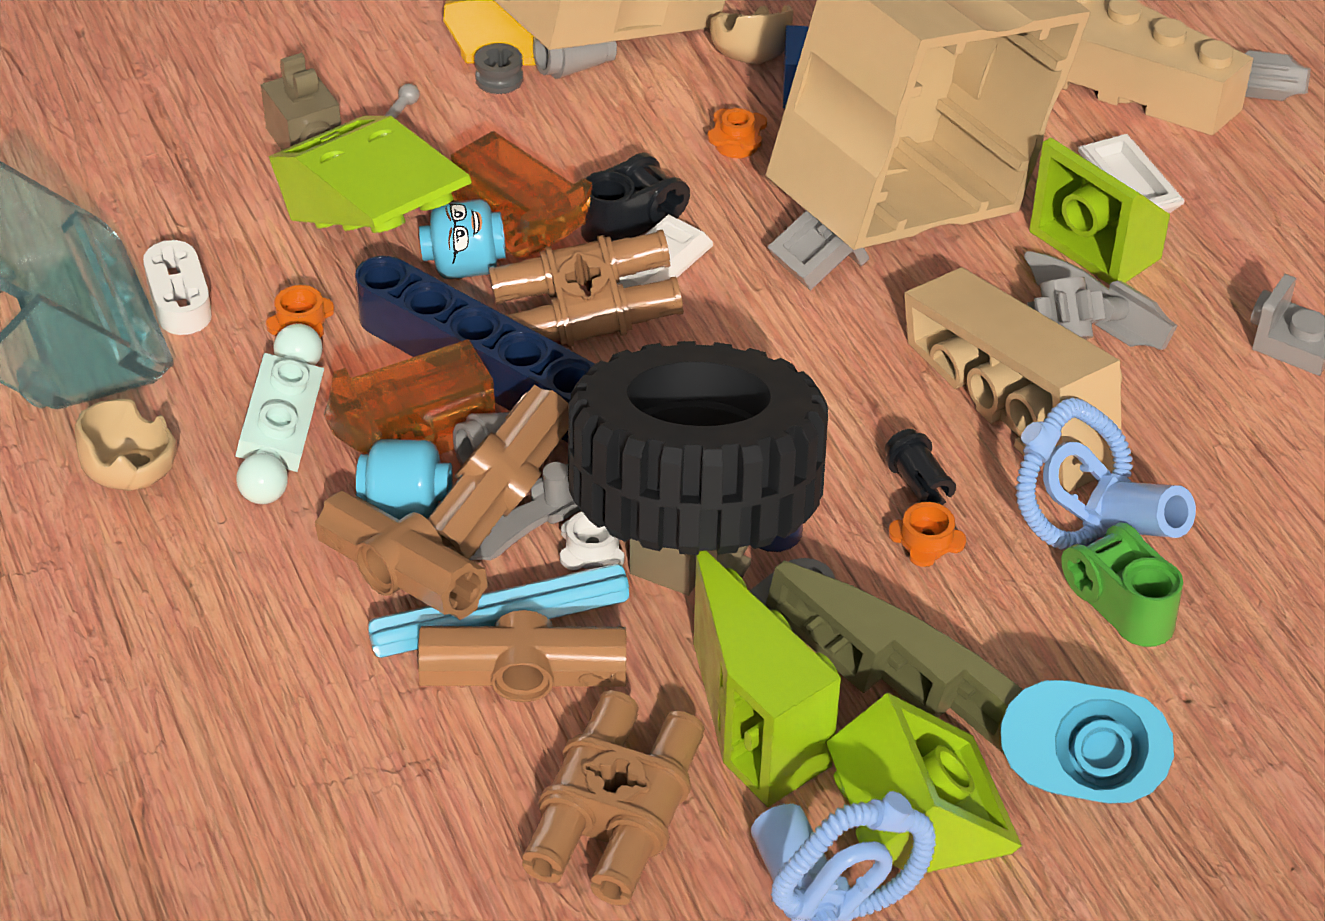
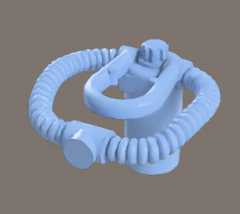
[1015,397,1196,550]
[751,791,936,921]

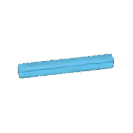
[368,564,629,658]

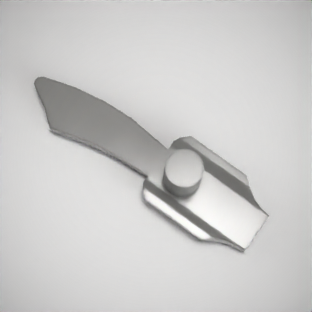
[1245,50,1311,101]
[1024,251,1177,350]
[469,462,581,560]

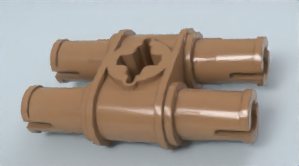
[488,229,684,347]
[522,690,704,906]

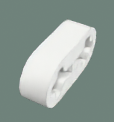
[143,240,212,335]

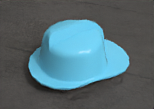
[1000,680,1174,804]

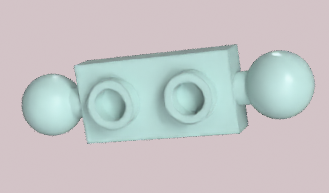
[235,324,324,504]

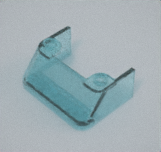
[0,161,174,409]

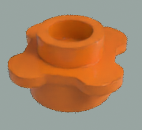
[707,108,767,158]
[266,285,335,338]
[888,502,966,567]

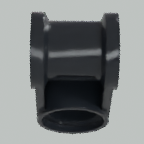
[581,152,690,243]

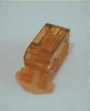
[451,131,592,257]
[324,339,495,455]

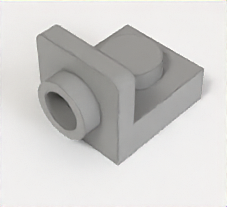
[768,210,870,291]
[1250,274,1325,376]

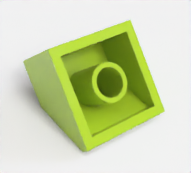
[1029,137,1170,285]
[826,692,1022,873]

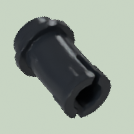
[885,429,956,505]

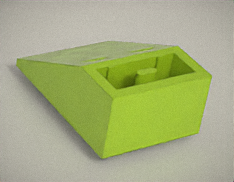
[268,116,472,233]
[693,551,841,807]

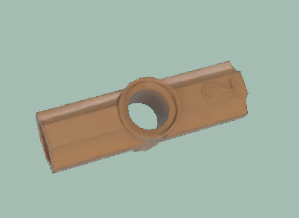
[428,385,569,559]
[315,491,488,620]
[418,610,626,702]

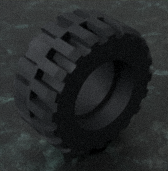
[568,341,828,555]

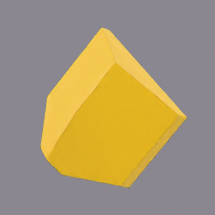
[443,0,536,66]

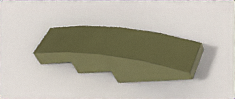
[765,560,1023,752]

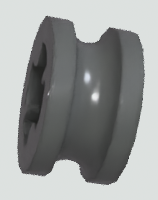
[474,43,523,94]

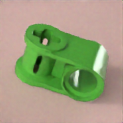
[1061,522,1183,647]

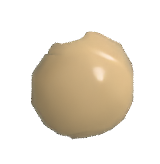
[710,5,793,64]
[75,399,177,491]

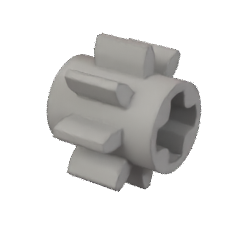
[1027,277,1106,340]

